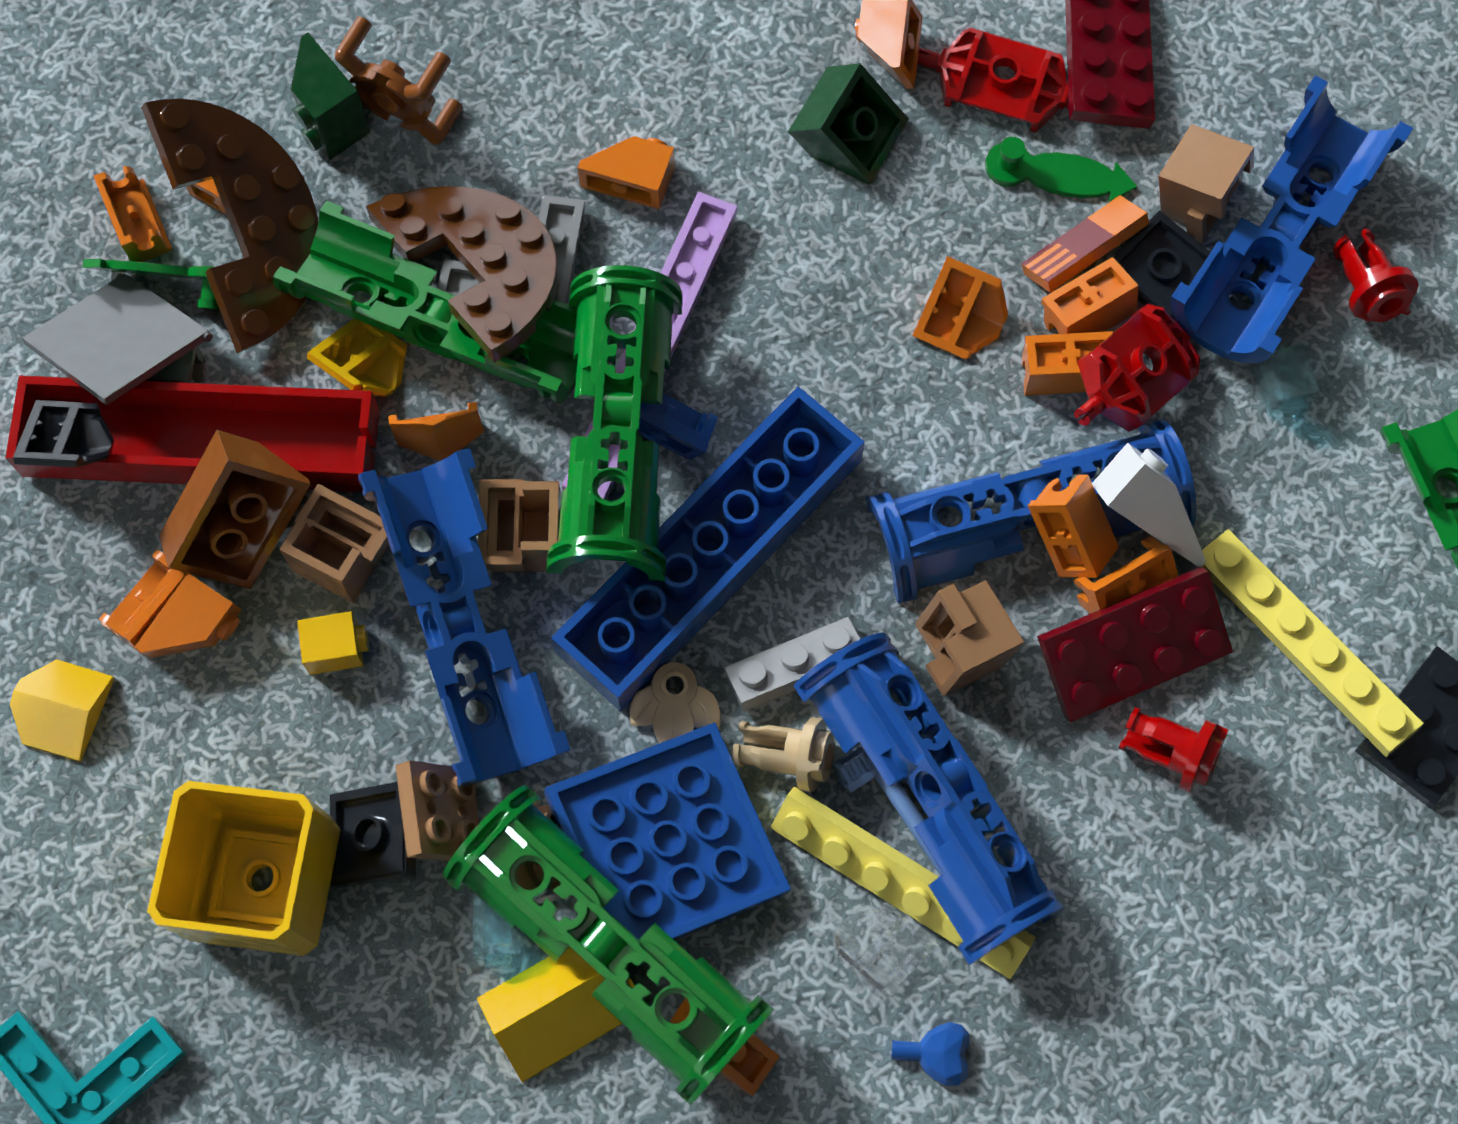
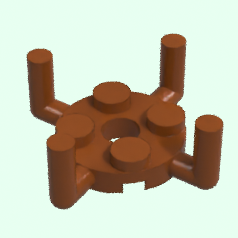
[335,16,463,145]

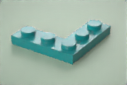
[0,1011,187,1124]

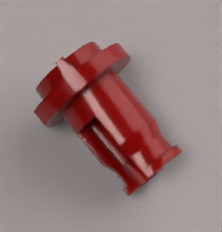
[1333,228,1419,322]
[1119,707,1229,793]

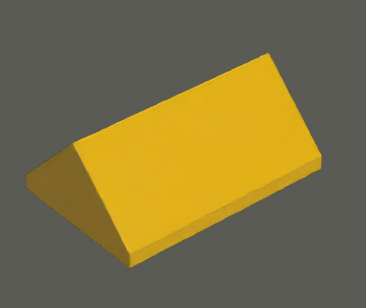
[477,947,635,1083]

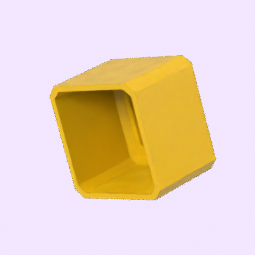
[147,781,341,956]

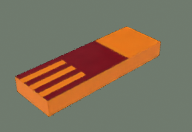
[1021,195,1150,293]

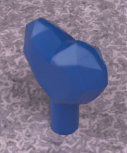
[891,1022,970,1086]

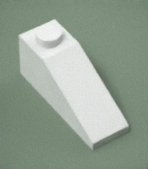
[1092,443,1206,567]

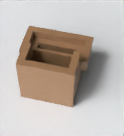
[1159,124,1254,244]
[477,479,562,572]
[279,484,389,603]
[915,580,1024,697]

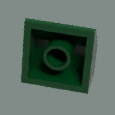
[291,32,371,160]
[788,63,909,184]

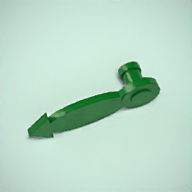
[985,137,1137,203]
[83,258,220,311]

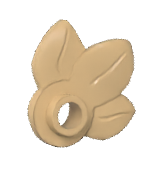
[629,662,720,743]

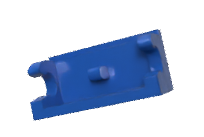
[639,393,717,460]

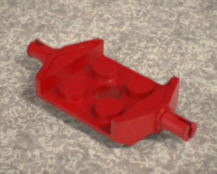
[917,28,1069,133]
[1074,304,1200,432]

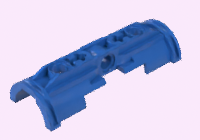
[1170,75,1413,363]
[865,419,1197,604]
[358,448,571,787]
[793,632,1065,965]

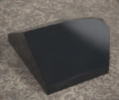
[13,400,114,468]

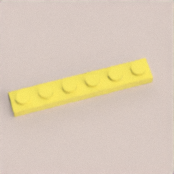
[1202,529,1423,757]
[770,786,1036,979]

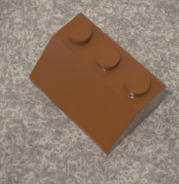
[159,430,311,589]

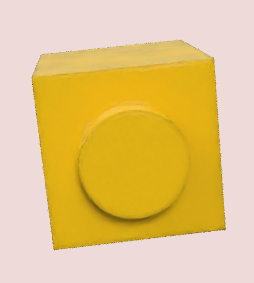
[297,611,370,675]

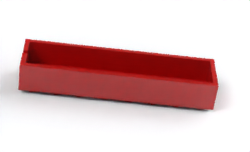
[5,375,380,492]

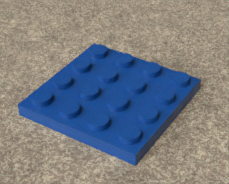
[544,722,791,940]

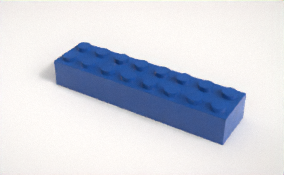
[551,386,865,712]

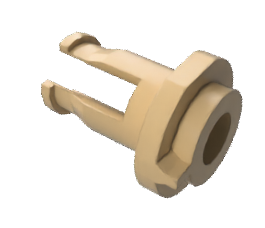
[733,717,835,792]

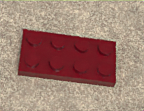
[1065,0,1155,129]
[1037,567,1233,722]

